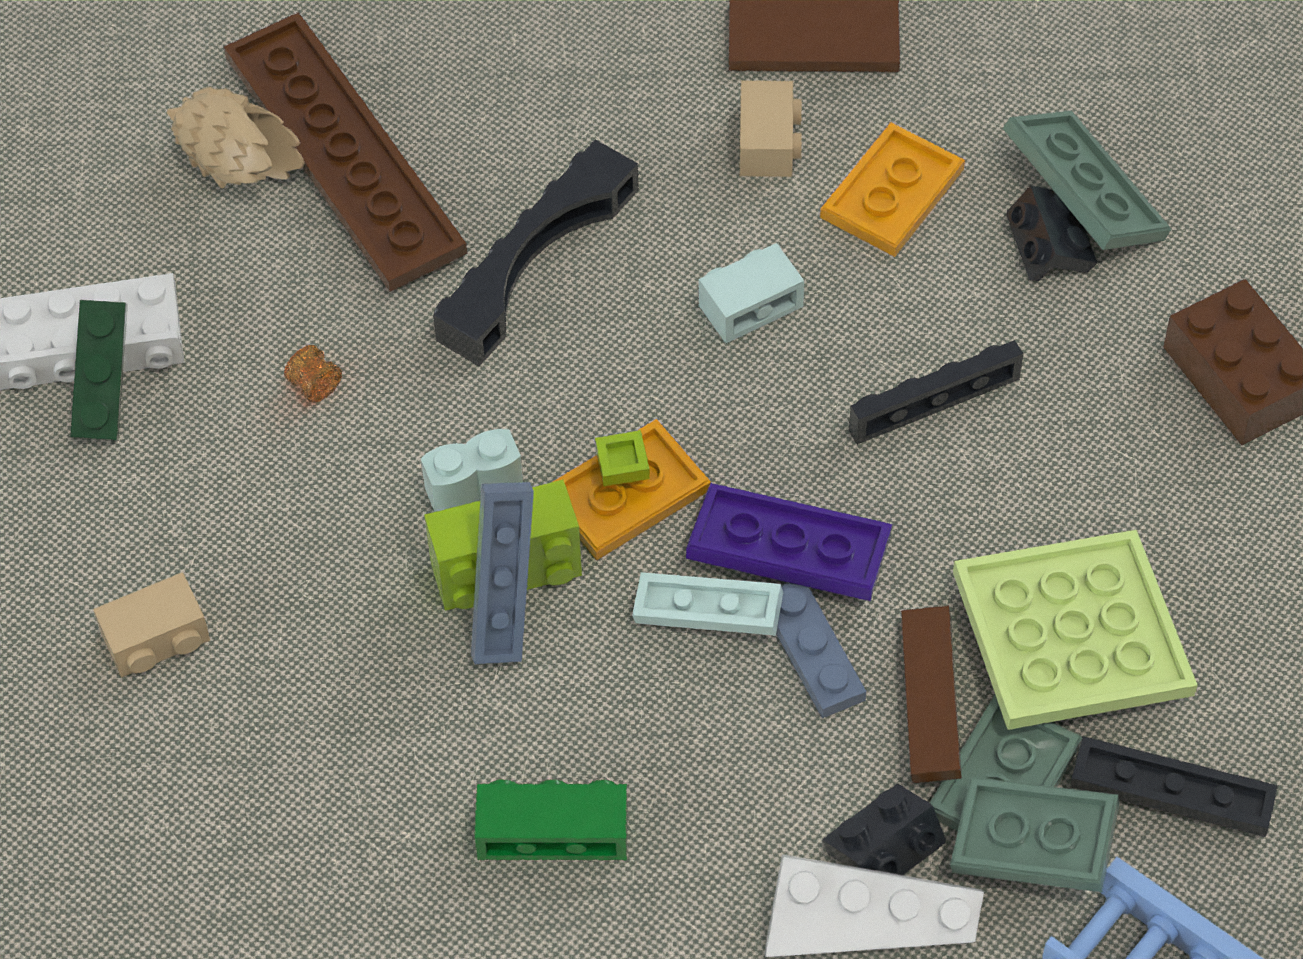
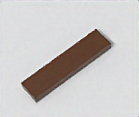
[901,605,962,783]

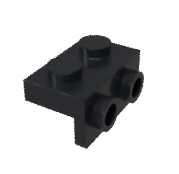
[1006,185,1098,281]
[822,783,946,875]

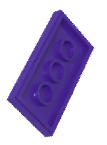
[686,483,893,601]

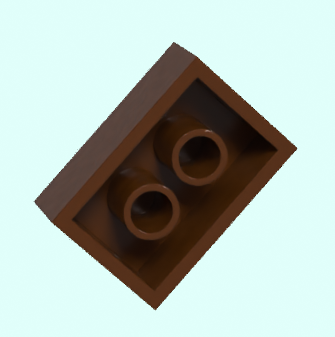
[1163,279,1303,446]

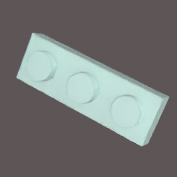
[632,572,783,636]

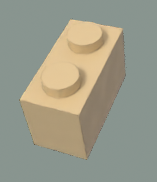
[740,80,802,177]
[93,572,210,678]

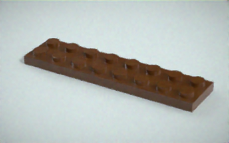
[223,12,468,292]

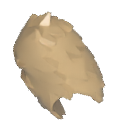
[167,87,305,188]

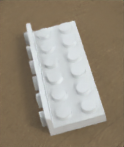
[0,273,184,390]

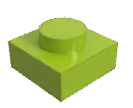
[595,430,650,486]

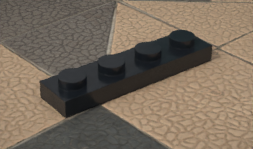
[849,340,1023,445]
[1070,736,1278,837]

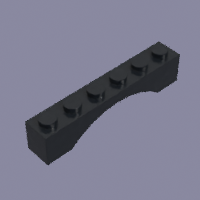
[433,139,639,367]

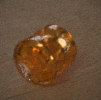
[284,345,342,403]

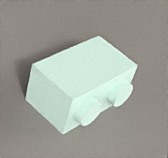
[699,243,804,344]

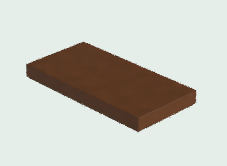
[729,0,900,72]

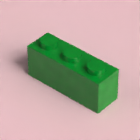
[475,779,628,860]

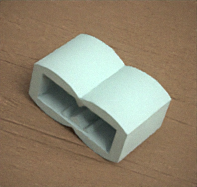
[421,429,523,512]

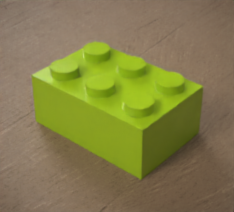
[424,479,582,611]

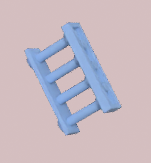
[1042,857,1263,959]

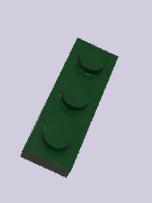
[70,300,128,441]

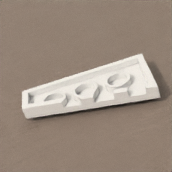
[764,854,984,957]

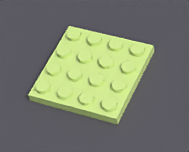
[953,530,1198,730]

